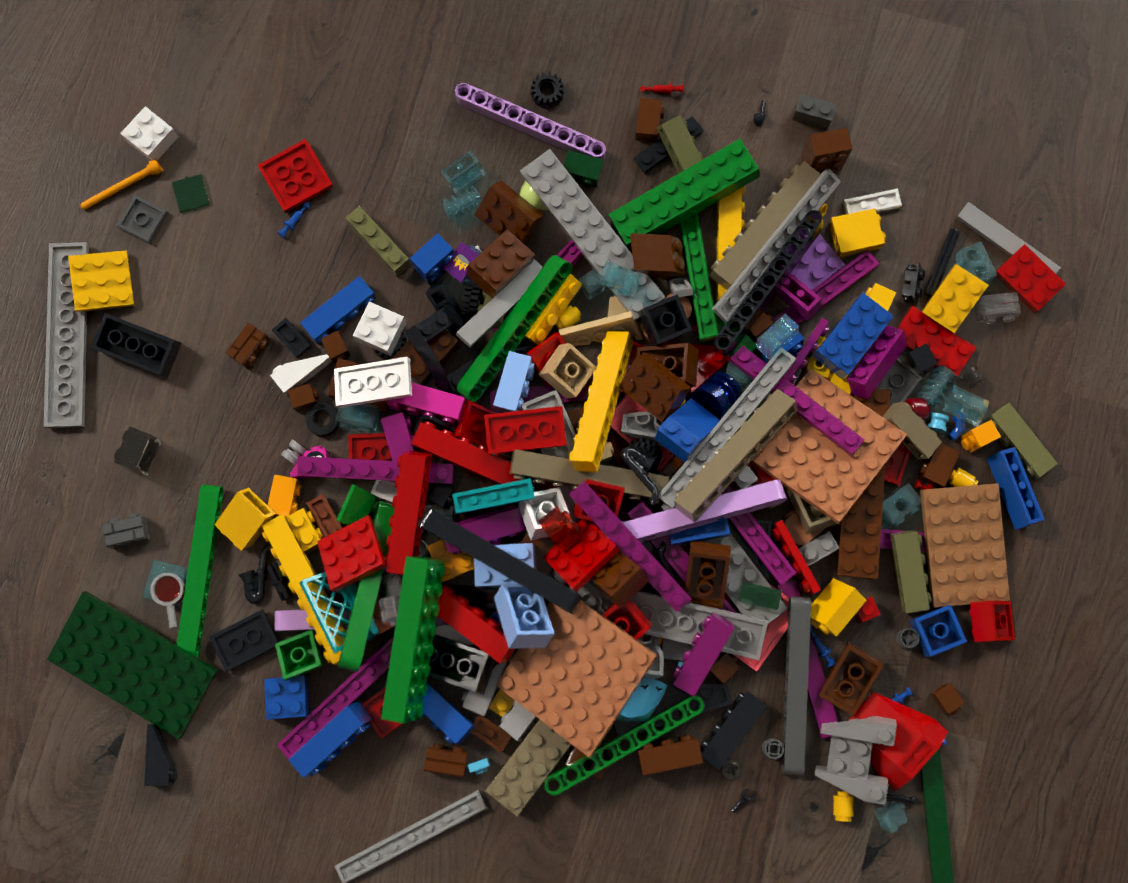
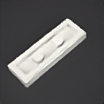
[843,188,902,214]

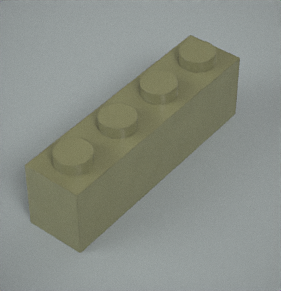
[345,206,411,278]
[986,403,1058,480]
[890,530,931,613]

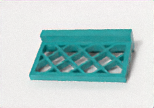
[453,478,537,514]
[300,572,379,654]

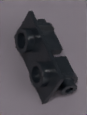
[901,263,925,305]

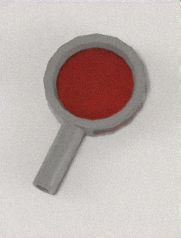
[150,573,185,628]

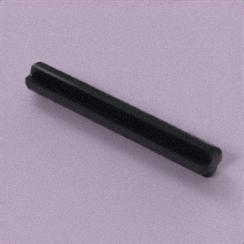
[925,228,960,297]

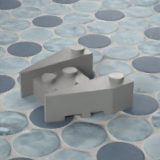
[815,716,896,805]

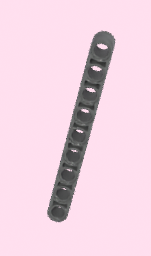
[782,597,811,776]

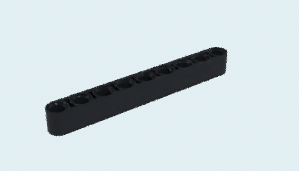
[715,210,824,356]
[417,507,582,614]

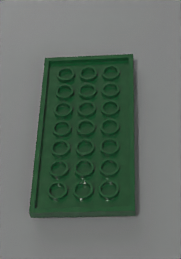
[47,591,218,739]

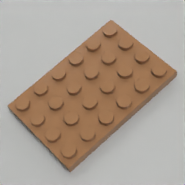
[920,483,1010,607]

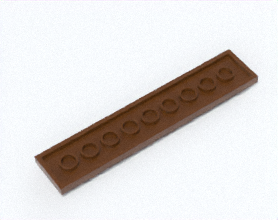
[837,389,891,580]

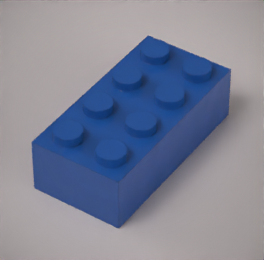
[812,292,894,379]
[288,701,373,778]

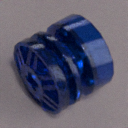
[690,372,742,420]

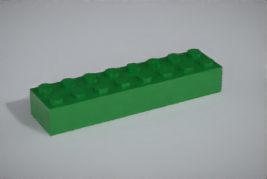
[608,139,760,251]
[381,556,446,723]

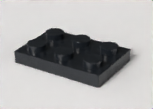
[209,609,279,672]

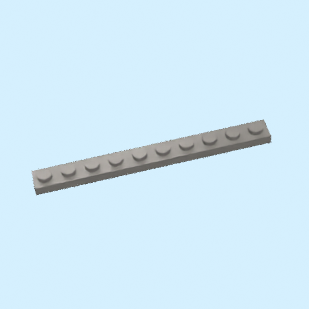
[712,168,841,322]
[658,347,796,509]

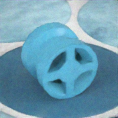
[927,413,949,433]

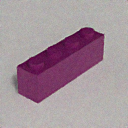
[765,265,822,321]
[848,325,907,399]
[381,412,417,461]
[443,505,525,554]
[672,612,734,696]

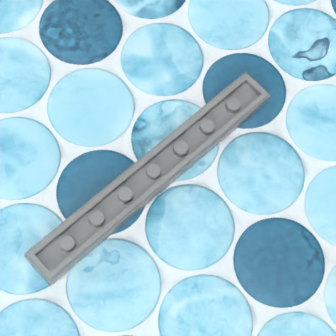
[334,790,487,883]

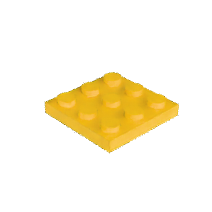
[68,250,134,312]

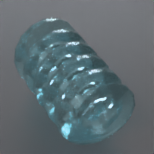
[442,185,482,221]
[917,365,958,408]

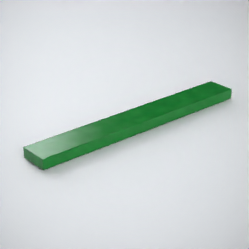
[680,213,719,342]

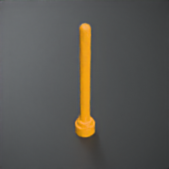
[80,158,163,210]

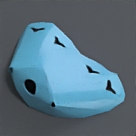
[617,678,667,722]

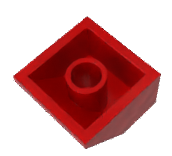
[573,478,625,521]
[969,601,1015,642]

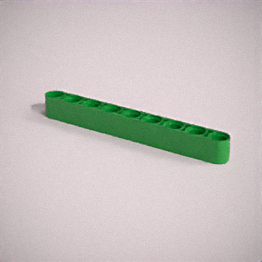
[457,255,572,402]
[176,484,223,657]
[338,501,395,672]
[544,696,704,795]

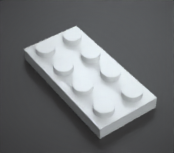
[334,357,412,408]

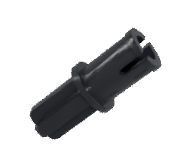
[267,563,293,602]

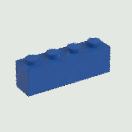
[300,276,376,344]
[987,447,1045,530]
[422,680,476,745]

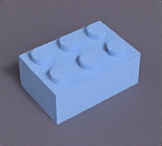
[493,351,535,414]
[474,543,537,588]
[494,583,554,648]

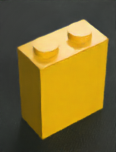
[828,208,886,258]
[214,487,276,551]
[810,578,867,637]

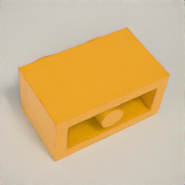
[961,420,1001,453]
[267,475,302,517]

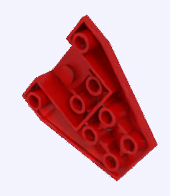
[848,692,948,792]

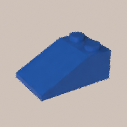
[655,398,720,462]

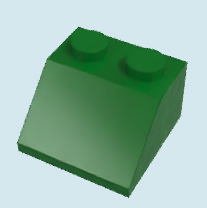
[336,484,379,526]
[275,630,324,681]

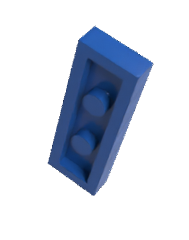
[669,517,730,546]

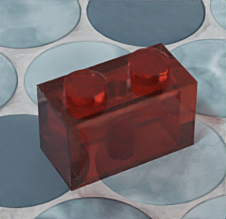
[538,506,584,554]

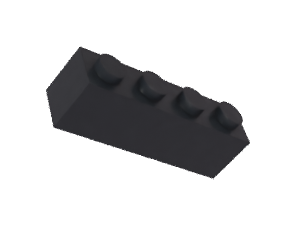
[700,691,767,770]

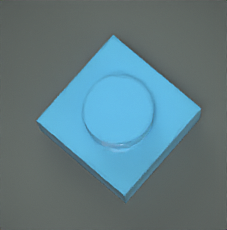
[468,757,490,775]

